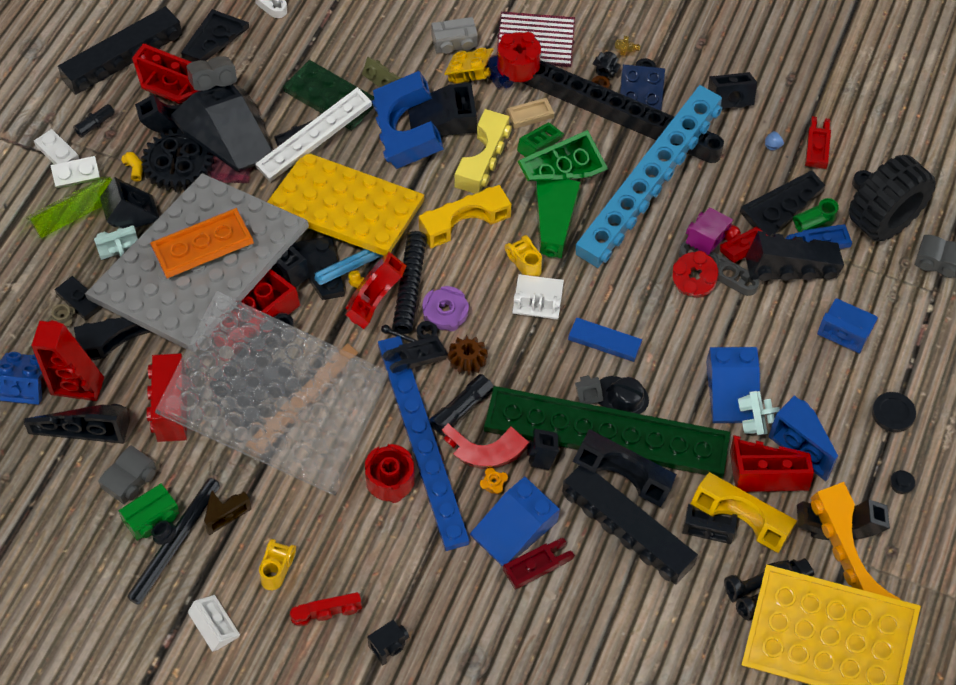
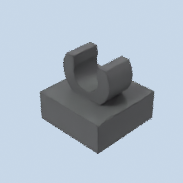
[575,375,603,404]

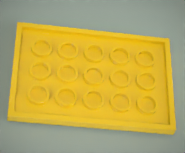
[267,153,425,256]
[741,564,921,685]

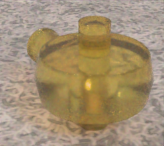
[615,36,640,55]

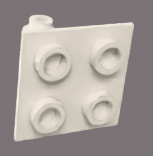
[512,274,564,319]

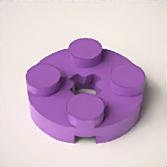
[422,286,469,331]

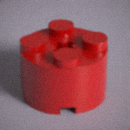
[497,32,541,82]
[365,444,415,503]

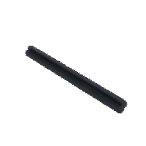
[127,478,220,605]

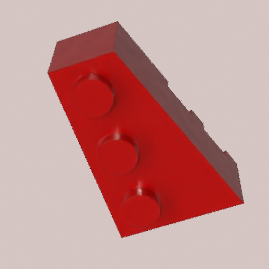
[730,435,814,492]

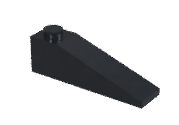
[24,404,130,444]

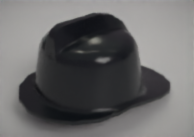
[597,376,649,414]

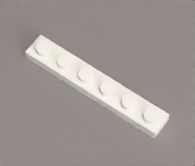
[256,87,372,182]

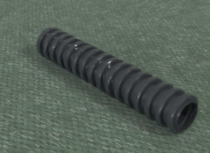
[392,231,427,334]

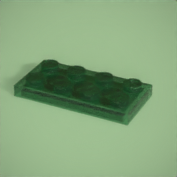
[283,60,374,131]

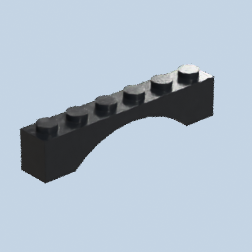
[74,317,211,361]

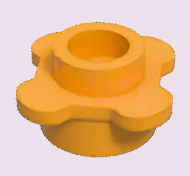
[480,468,508,494]

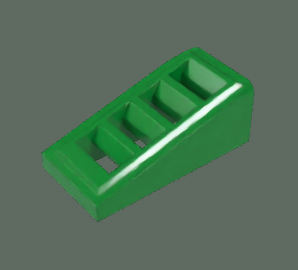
[517,122,564,157]

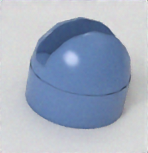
[765,131,784,150]

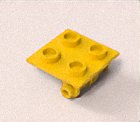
[444,47,494,84]

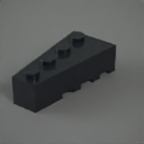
[745,231,844,281]

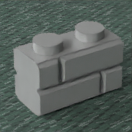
[431,17,478,54]

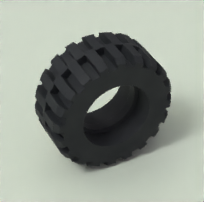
[849,155,936,241]

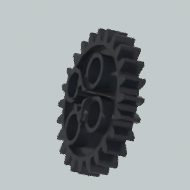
[141,129,214,192]

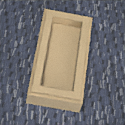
[506,98,554,129]

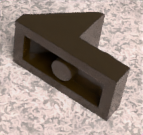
[204,490,252,535]

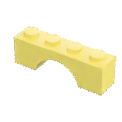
[454,109,512,194]

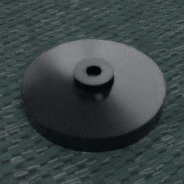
[872,392,916,432]

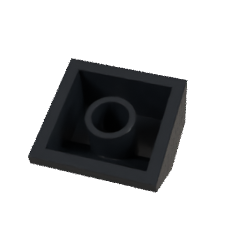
[100,177,159,228]

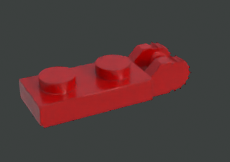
[805,116,831,169]
[289,592,362,626]

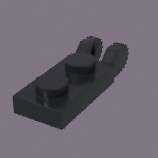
[382,336,448,373]

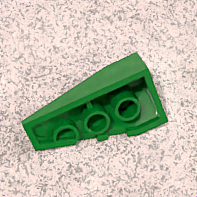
[517,130,608,181]

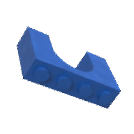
[372,71,444,169]

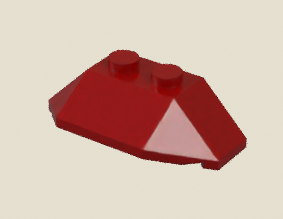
[132,43,198,103]

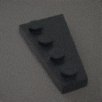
[740,170,825,237]

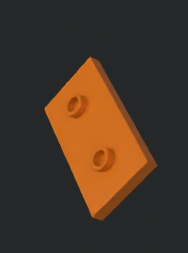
[150,208,254,278]

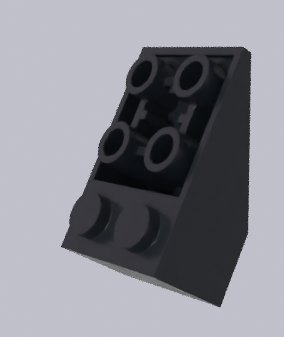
[408,83,477,136]

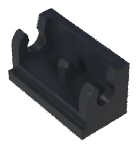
[682,504,738,544]

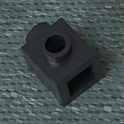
[527,428,559,470]
[367,619,410,666]

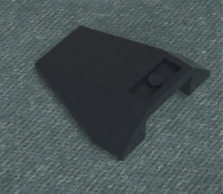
[171,83,273,172]

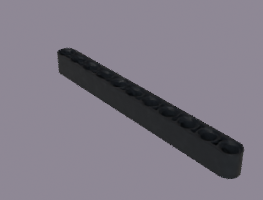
[521,60,724,163]

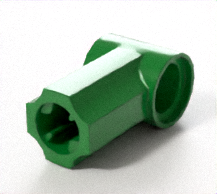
[793,198,839,233]

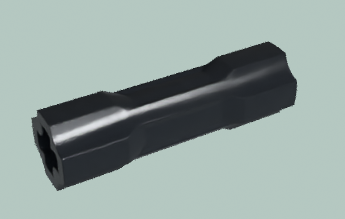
[429,374,493,436]

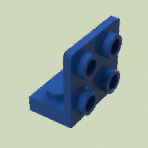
[817,298,878,354]
[0,352,43,405]

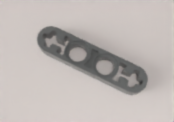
[679,241,760,296]

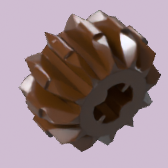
[448,335,488,376]

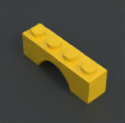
[419,185,512,249]
[691,472,797,553]

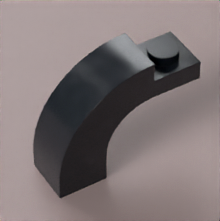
[135,94,183,134]
[797,499,890,540]

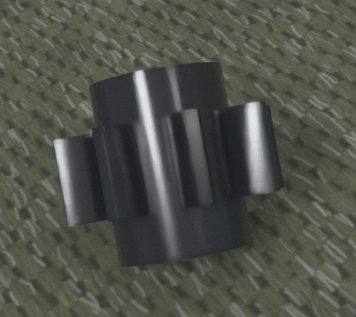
[593,51,621,78]

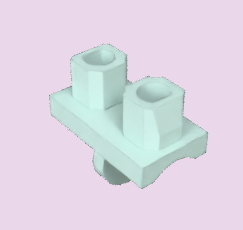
[94,226,138,260]
[738,391,780,435]

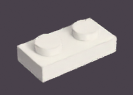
[34,129,79,164]
[51,156,100,188]

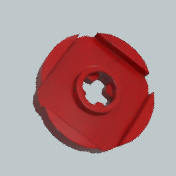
[672,251,719,298]

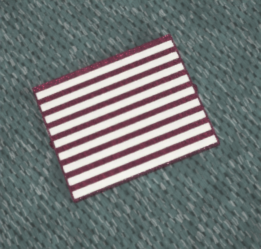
[496,11,575,67]

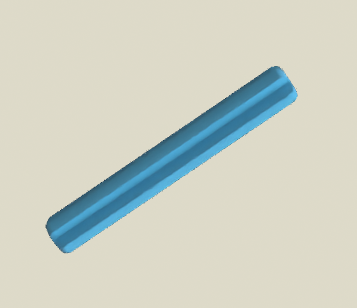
[314,249,383,285]

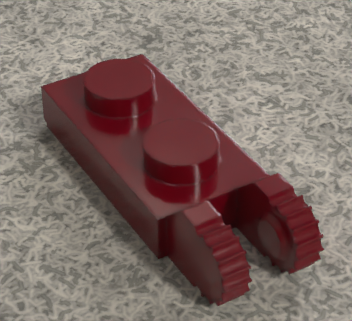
[502,538,575,590]

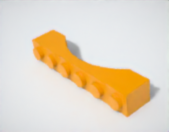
[810,482,900,600]

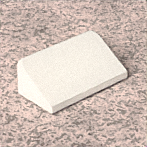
[188,595,240,652]

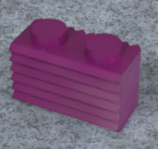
[686,207,733,255]

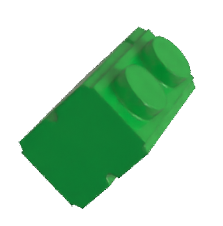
[118,483,180,541]

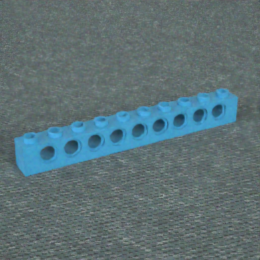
[576,85,722,268]

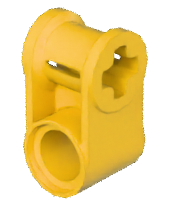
[505,235,542,277]
[259,539,296,591]

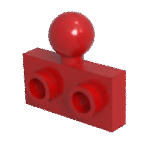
[720,225,768,263]

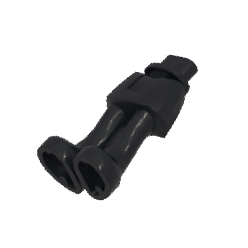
[724,558,814,620]

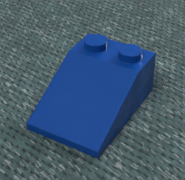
[706,347,760,423]
[768,395,838,481]
[470,476,560,567]

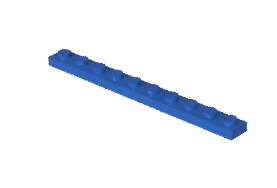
[378,336,469,551]

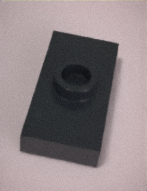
[54,276,103,321]

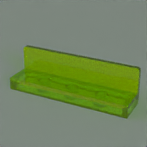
[26,176,112,238]

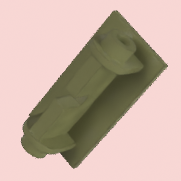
[362,56,402,88]

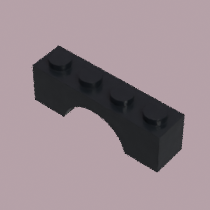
[572,429,677,507]

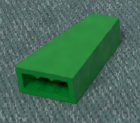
[535,179,580,259]

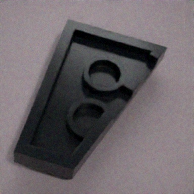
[181,9,249,62]
[292,236,345,300]

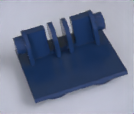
[620,64,665,111]

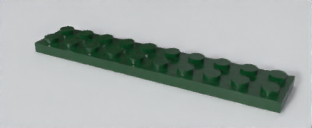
[484,386,731,478]

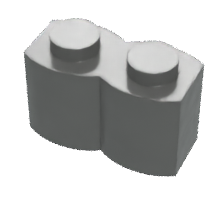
[186,56,237,91]
[914,235,956,278]
[98,445,156,504]

